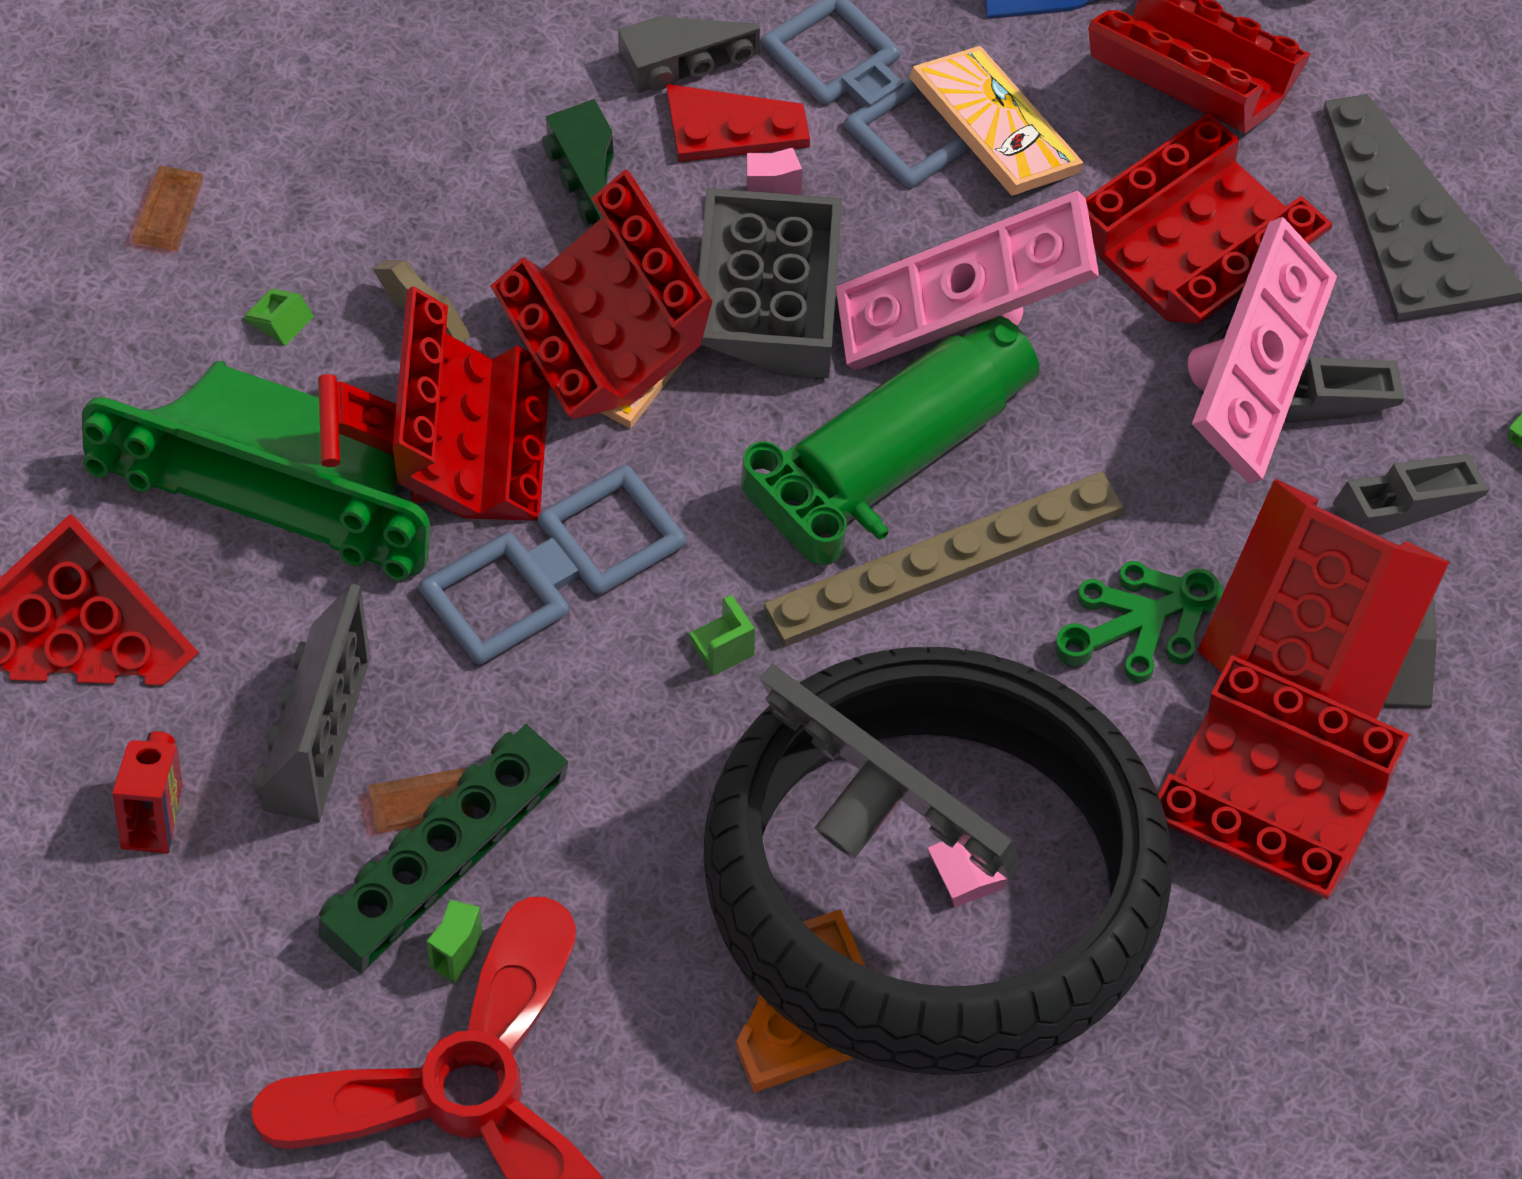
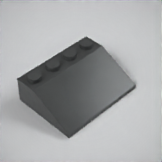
[698,188,842,378]
[254,584,371,822]

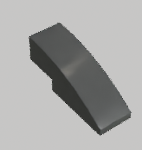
[1284,357,1405,423]
[1332,453,1489,535]

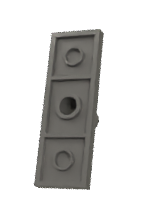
[760,663,1022,880]

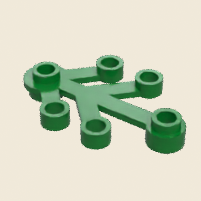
[1055,561,1222,683]

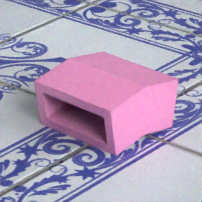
[747,148,802,195]
[928,841,1007,908]

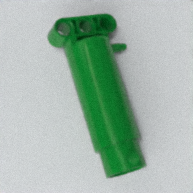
[741,316,1039,565]

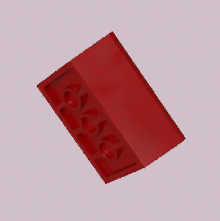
[1088,0,1311,133]
[1086,112,1333,324]
[490,169,713,419]
[393,286,549,521]
[1197,479,1450,719]
[1158,655,1410,900]

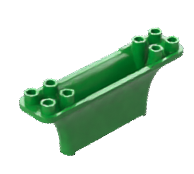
[82,361,430,581]

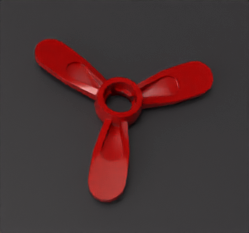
[251,897,604,1179]

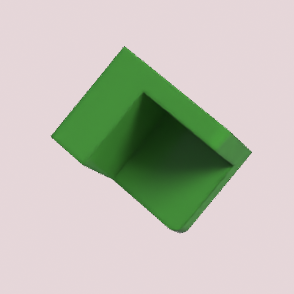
[689,595,755,676]

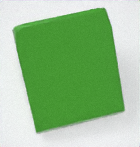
[243,288,314,346]

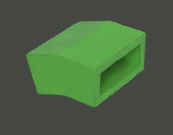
[426,899,483,983]

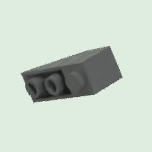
[618,16,760,93]

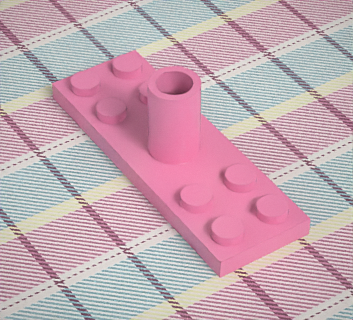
[836,190,1099,370]
[1188,217,1337,483]

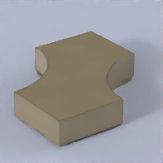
[373,260,470,342]

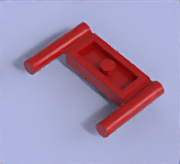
[318,374,428,503]

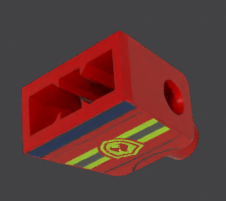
[112,731,182,853]

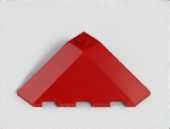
[0,513,200,685]

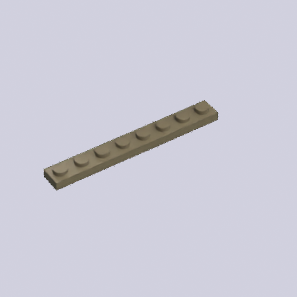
[764,471,1124,647]

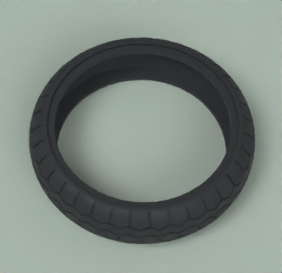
[704,647,1172,1075]

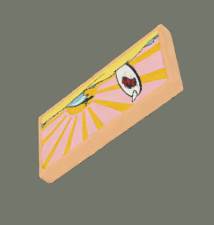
[909,46,1084,196]

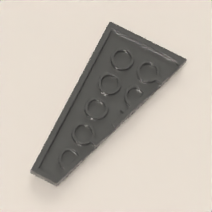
[1323,94,1522,322]

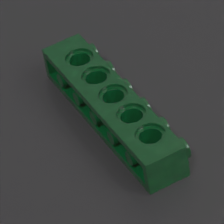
[318,724,569,974]

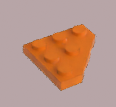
[736,909,866,1093]

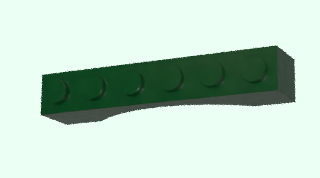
[542,99,614,226]

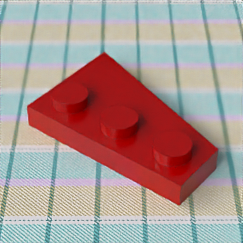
[666,84,810,162]

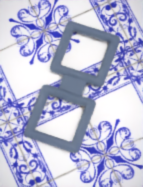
[761,0,971,188]
[419,465,687,664]

